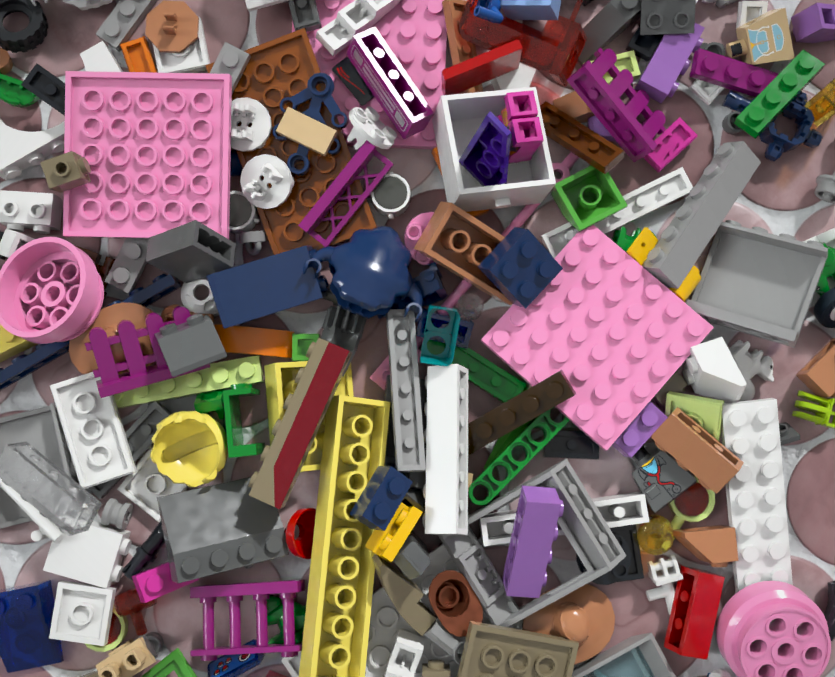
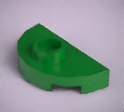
[0,73,40,108]

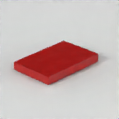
[441,40,523,95]

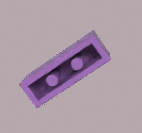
[634,23,705,103]

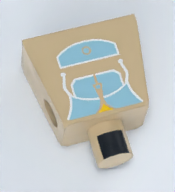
[726,8,795,65]

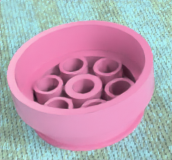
[0,237,104,344]
[716,581,831,677]

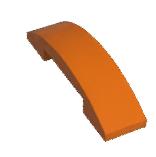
[214,324,295,358]

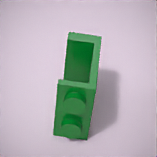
[223,383,265,458]

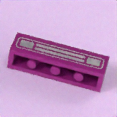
[346,27,434,139]

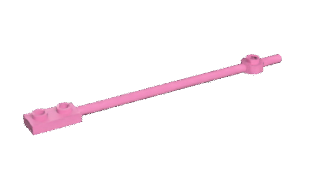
[370,152,579,390]

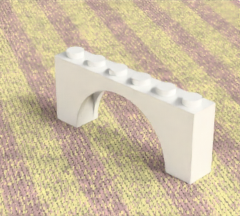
[0,41,123,180]

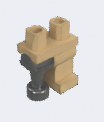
[95,632,164,677]

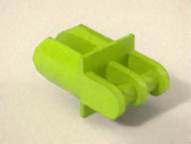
[792,390,835,429]

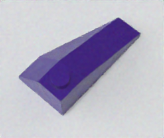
[459,111,511,186]

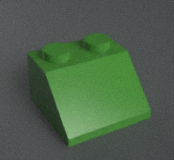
[551,165,628,232]

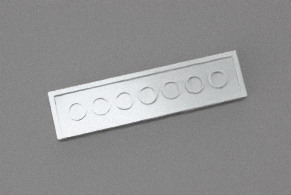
[721,398,793,594]

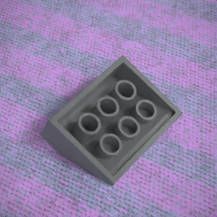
[157,477,289,583]

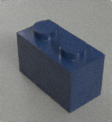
[350,466,413,531]

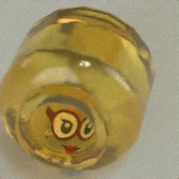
[637,515,674,555]

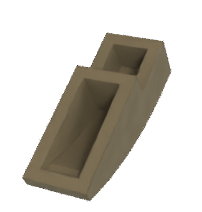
[372,554,437,636]

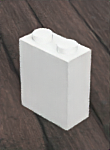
[43,514,132,589]

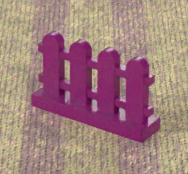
[567,47,666,162]
[85,306,210,398]

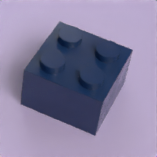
[478,227,563,309]

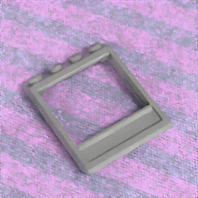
[438,458,627,627]

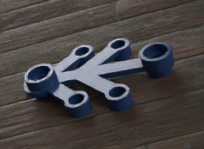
[273,73,348,176]

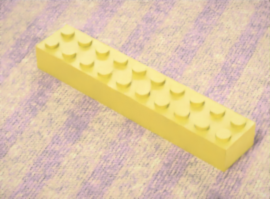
[299,395,390,677]

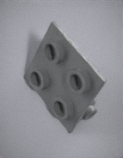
[640,0,696,35]

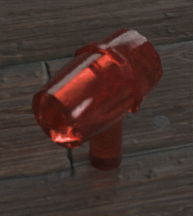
[114,589,157,636]

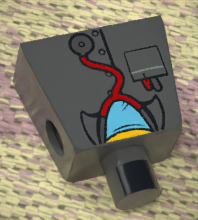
[632,446,697,515]

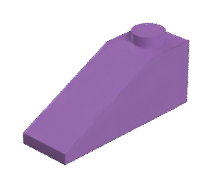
[791,3,835,43]

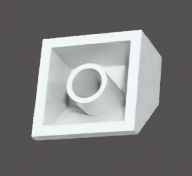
[682,337,747,403]

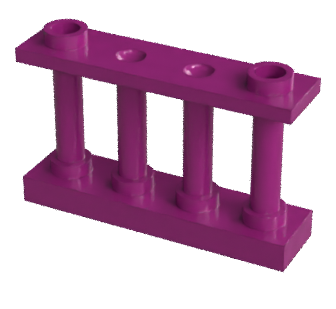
[190,580,305,661]

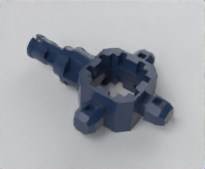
[722,90,823,161]

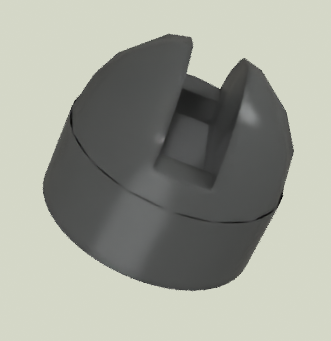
[722,111,742,134]

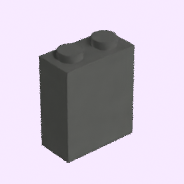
[146,220,236,283]

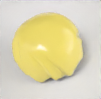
[150,411,228,487]

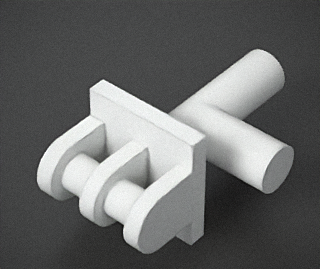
[646,555,683,615]

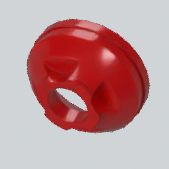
[284,508,316,559]

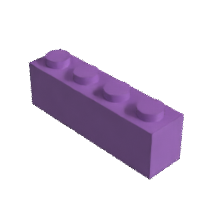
[502,485,564,598]

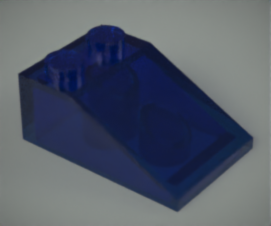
[0,580,64,673]

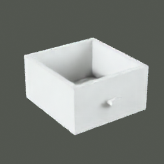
[432,87,556,212]

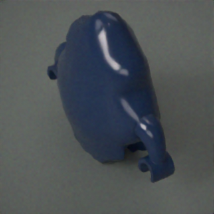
[303,226,423,322]

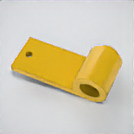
[626,227,701,302]

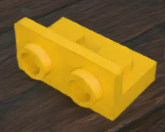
[365,502,423,562]

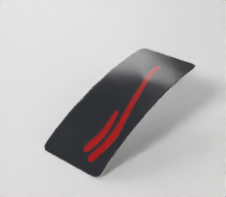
[332,57,375,106]

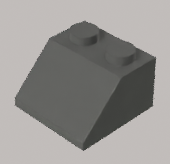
[155,313,227,377]

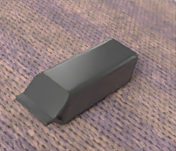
[393,530,430,579]

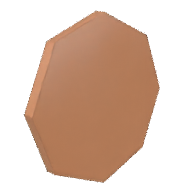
[145,0,199,53]

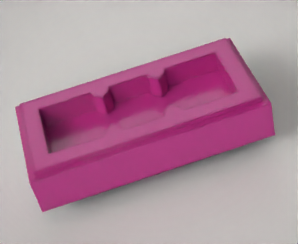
[643,117,698,173]

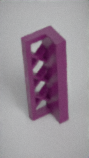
[298,140,394,247]

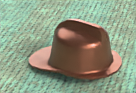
[428,570,483,637]

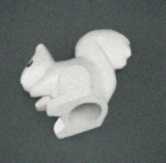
[729,340,774,402]

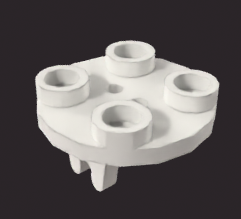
[231,97,272,152]
[347,106,397,149]
[240,154,295,209]

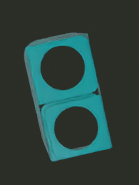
[420,305,460,366]

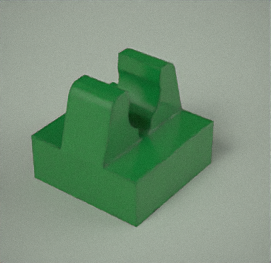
[194,389,225,419]

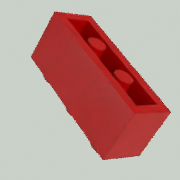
[663,565,725,660]

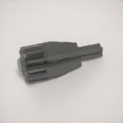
[321,306,367,377]

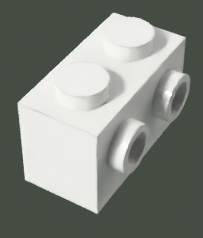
[0,190,63,234]

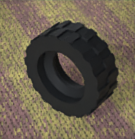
[0,0,48,53]

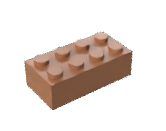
[414,201,512,305]

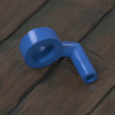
[474,0,503,24]

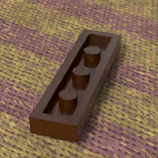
[540,101,624,174]

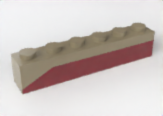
[248,337,352,509]

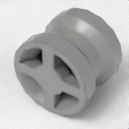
[101,498,133,530]

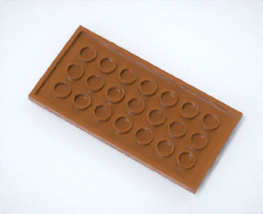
[205,28,377,255]

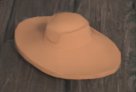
[69,302,154,375]
[522,584,615,664]

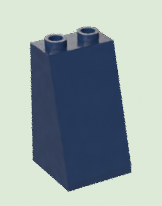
[207,245,329,329]

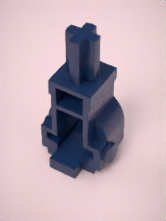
[377,262,448,319]

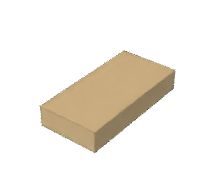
[276,107,337,157]

